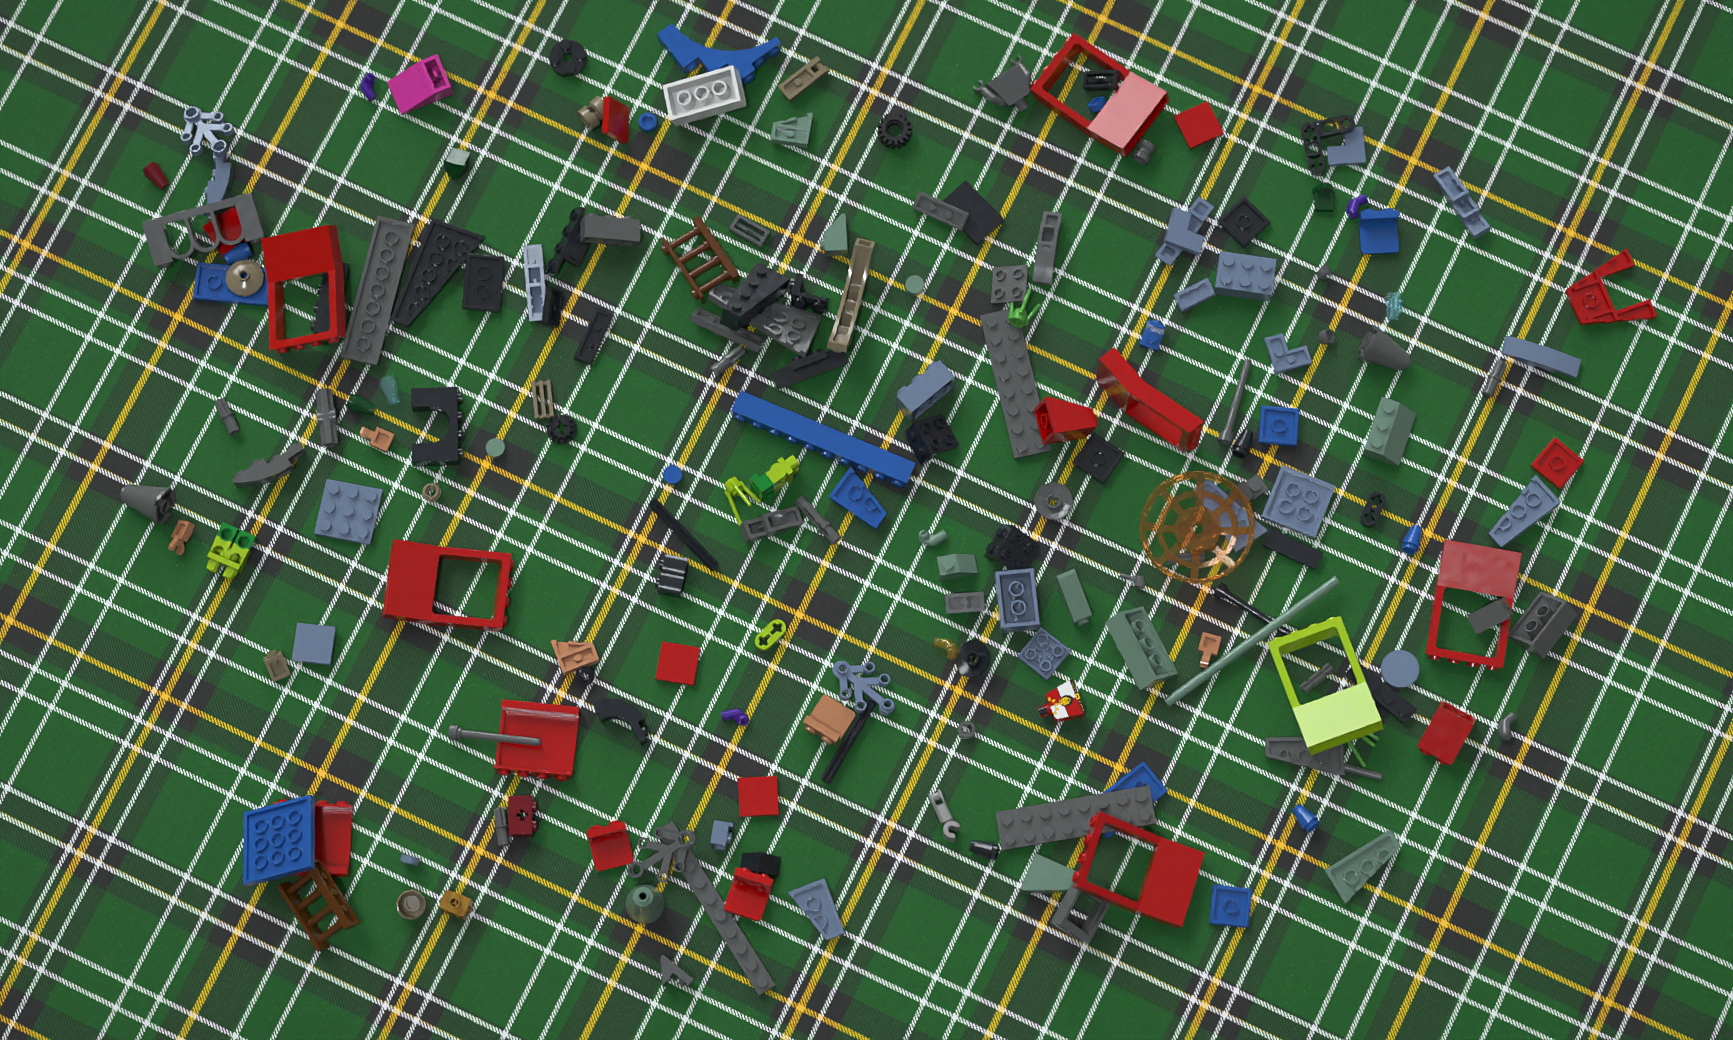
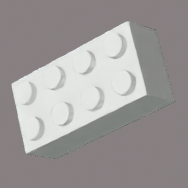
[663,65,747,126]

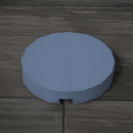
[1380,650,1420,689]

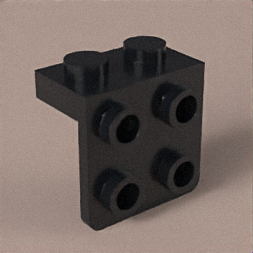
[789,273,829,314]
[903,414,959,465]
[984,524,1040,570]

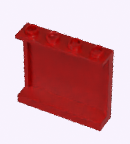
[493,699,580,781]
[273,799,353,877]

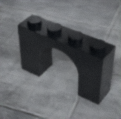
[411,387,463,467]

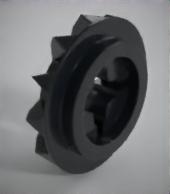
[547,414,577,444]

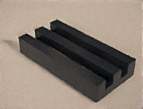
[1082,70,1121,91]
[541,286,563,328]

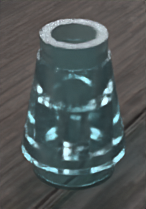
[1385,292,1404,321]
[379,375,400,405]

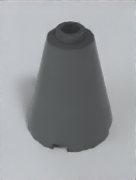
[1356,325,1411,371]
[120,484,176,525]

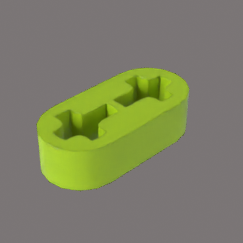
[755,619,786,651]

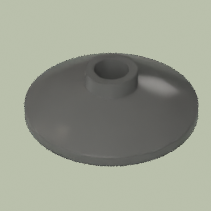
[1034,482,1073,520]

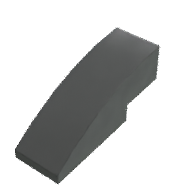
[739,506,804,544]

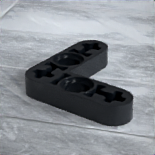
[1301,115,1356,176]

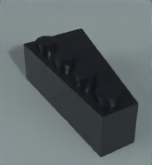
[720,263,790,332]

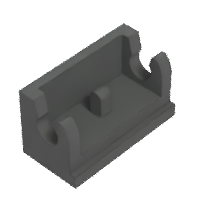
[945,592,985,614]
[1467,597,1513,634]

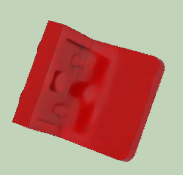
[586,820,634,872]
[724,867,774,922]

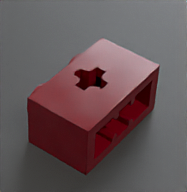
[508,795,537,838]

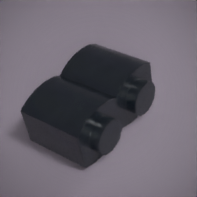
[655,554,689,598]

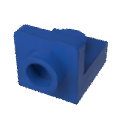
[1139,320,1166,352]

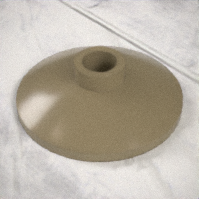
[226,260,264,296]

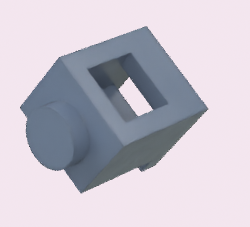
[710,820,734,851]

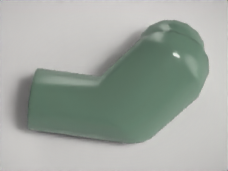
[919,530,948,546]

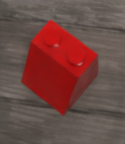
[1034,397,1098,445]
[1417,700,1476,765]

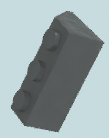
[1508,591,1578,659]

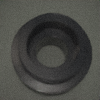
[575,666,595,686]

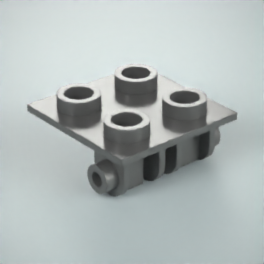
[991,265,1029,305]

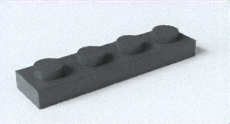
[690,307,766,352]

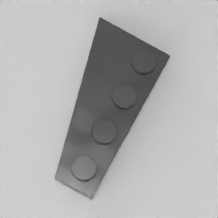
[1265,737,1345,776]

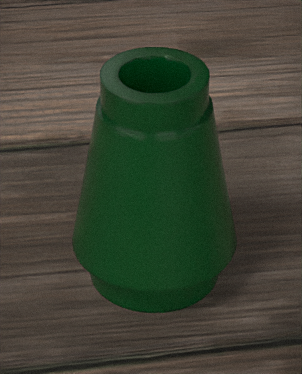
[346,393,375,415]

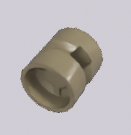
[577,96,604,131]

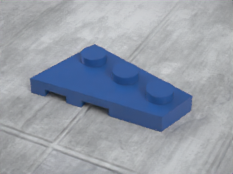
[829,467,887,530]

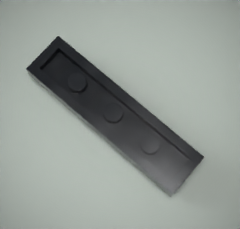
[1344,662,1417,725]

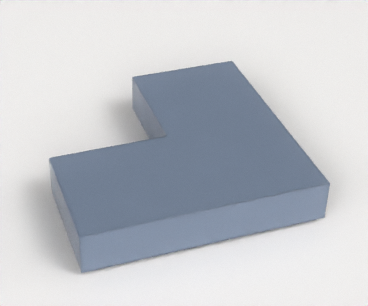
[1326,127,1366,167]
[1164,207,1204,255]
[1264,333,1312,375]

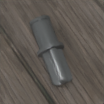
[710,345,746,376]
[1482,360,1507,398]
[215,398,240,435]
[493,807,510,847]

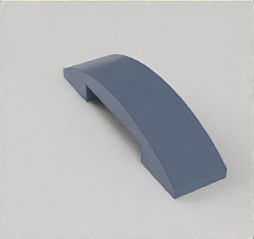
[1155,197,1214,267]

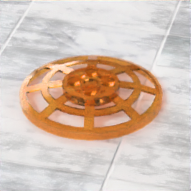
[1139,471,1255,584]

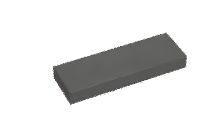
[912,191,970,231]

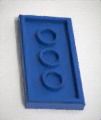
[193,262,268,307]
[1103,761,1168,840]

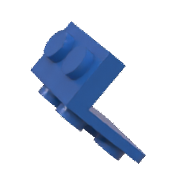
[1358,208,1399,255]

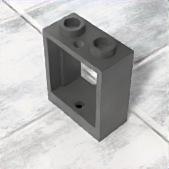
[1051,882,1110,944]

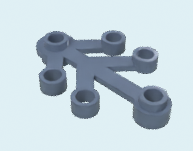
[181,106,234,157]
[832,661,895,716]

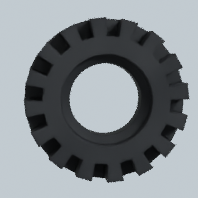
[878,112,912,149]

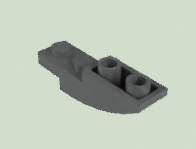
[1033,211,1063,285]
[231,442,306,487]

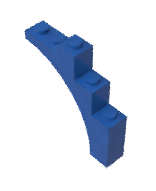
[657,23,781,85]

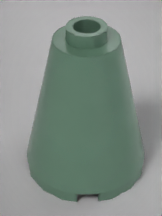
[626,885,665,924]

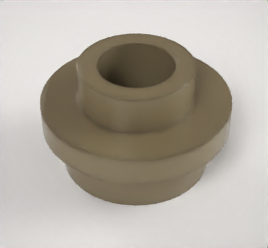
[422,483,441,502]

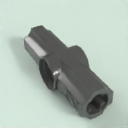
[316,388,338,448]

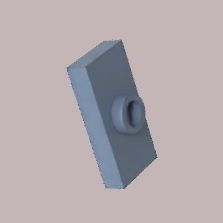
[1174,278,1217,312]

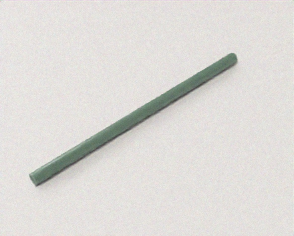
[1164,576,1340,707]

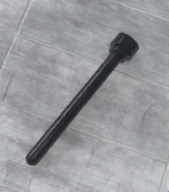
[1213,582,1292,636]

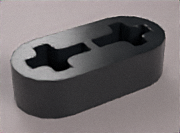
[1360,492,1385,528]

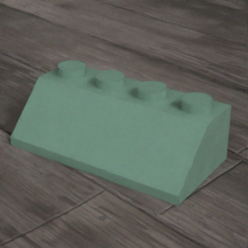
[1105,606,1178,690]

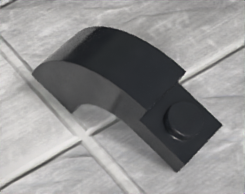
[592,698,649,746]

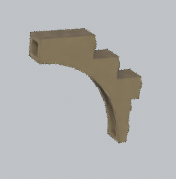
[827,238,875,353]

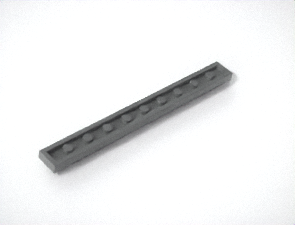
[658,821,776,996]

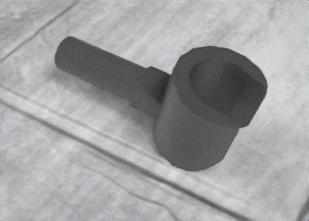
[1119,573,1145,589]

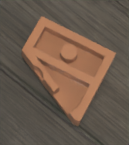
[551,640,600,675]

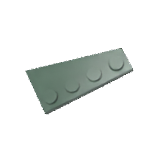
[1324,830,1401,904]

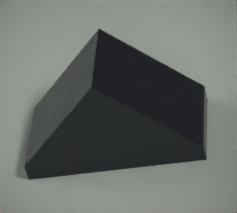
[740,852,781,877]

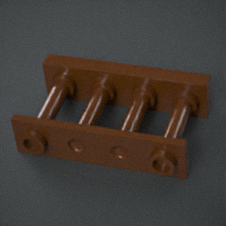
[660,216,740,304]
[277,858,360,952]

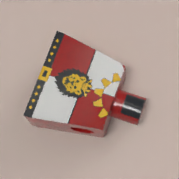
[1037,679,1086,723]

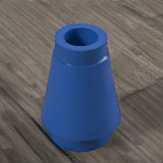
[223,242,253,265]
[1401,525,1422,555]
[1292,804,1320,833]

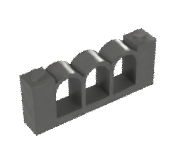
[142,192,266,268]

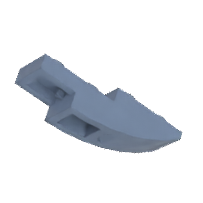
[204,152,234,222]

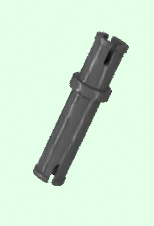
[794,496,842,545]

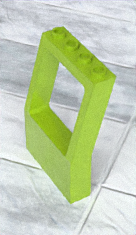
[1267,616,1384,756]

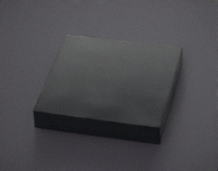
[1217,196,1271,249]
[1072,432,1125,485]

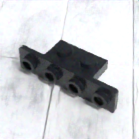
[546,207,590,276]
[771,349,848,390]

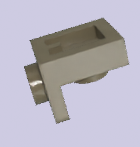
[263,650,291,682]

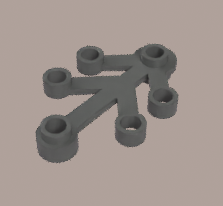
[628,827,696,883]

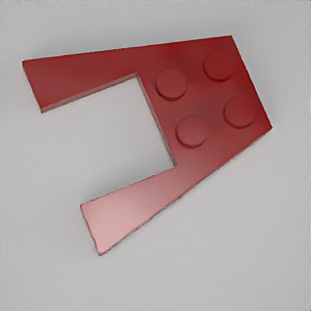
[1565,249,1657,326]

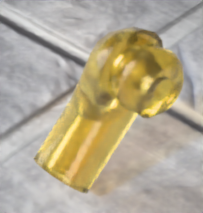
[934,637,959,659]

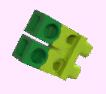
[750,455,800,502]
[206,522,259,581]

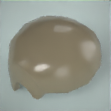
[396,889,426,920]

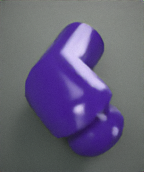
[360,73,377,102]
[1346,194,1368,219]
[721,708,749,726]

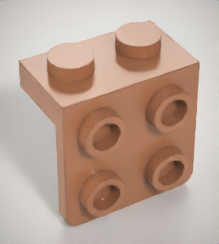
[803,695,855,746]

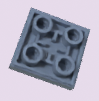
[292,623,336,666]
[1017,627,1071,681]

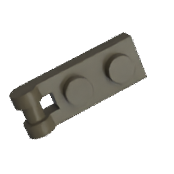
[778,56,830,102]

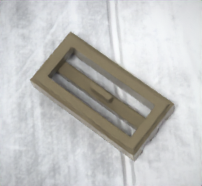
[531,380,554,420]

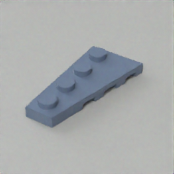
[1489,474,1561,549]
[1193,479,1268,553]

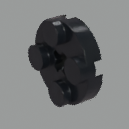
[549,39,587,77]

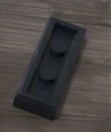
[574,307,614,366]
[1263,528,1324,570]

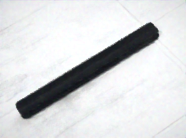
[649,498,719,571]
[821,698,876,784]

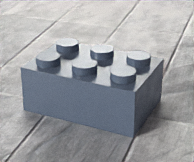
[1214,251,1277,302]
[896,360,955,423]
[994,568,1040,633]

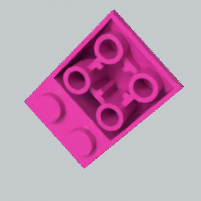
[387,54,453,115]

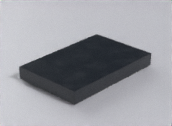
[943,180,1005,246]
[462,253,504,313]

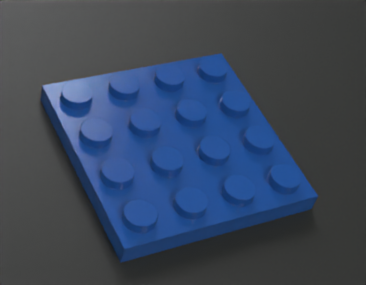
[243,794,315,887]

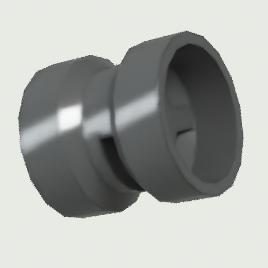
[1131,139,1156,165]

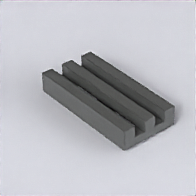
[729,213,771,249]

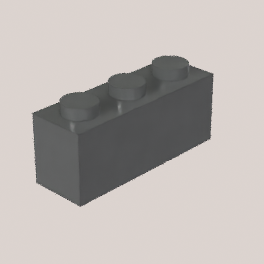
[580,213,640,247]

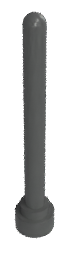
[1217,359,1251,445]
[448,725,541,746]

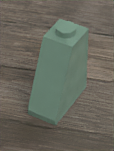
[1055,569,1092,627]
[1019,853,1075,894]

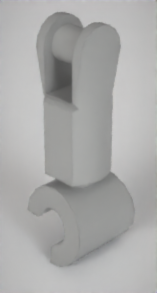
[928,789,960,843]

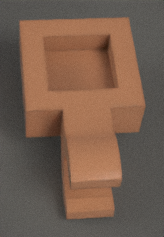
[359,427,395,453]
[168,520,195,555]
[1198,632,1221,669]

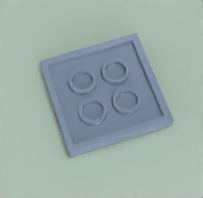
[1261,465,1336,539]
[314,479,384,546]

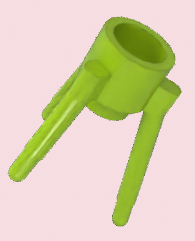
[724,477,761,526]

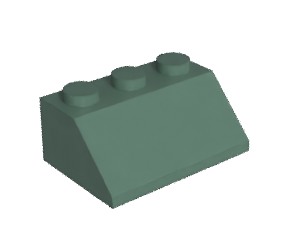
[1362,397,1416,467]

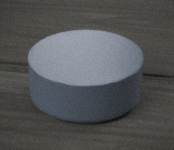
[400,854,420,866]

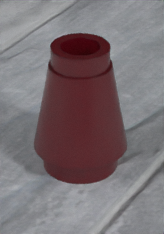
[142,161,169,190]

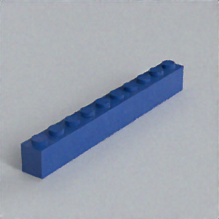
[731,390,916,488]

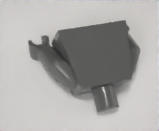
[973,55,1031,112]

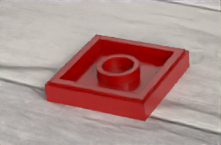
[602,96,630,144]
[1174,101,1224,150]
[202,206,251,258]
[1530,437,1584,490]
[655,642,700,686]
[738,776,779,818]

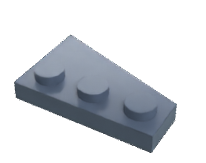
[788,878,846,941]

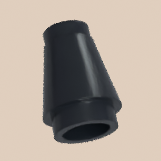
[1231,429,1254,459]
[969,840,1000,861]

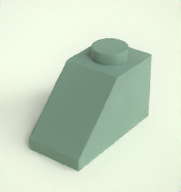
[820,214,848,257]
[936,554,978,581]

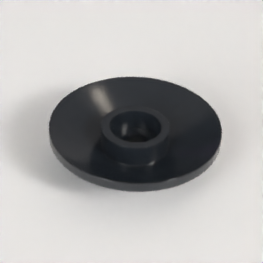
[956,640,990,678]

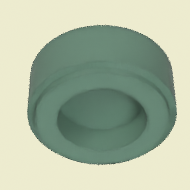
[905,275,924,295]
[486,438,505,458]

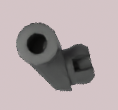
[1498,712,1517,741]

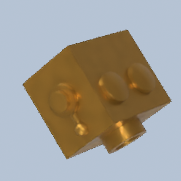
[439,889,473,921]

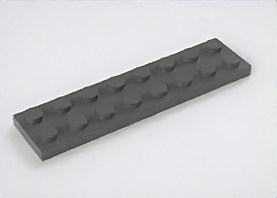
[340,216,415,367]
[980,307,1052,460]
[995,785,1156,851]

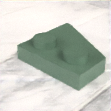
[770,113,813,148]

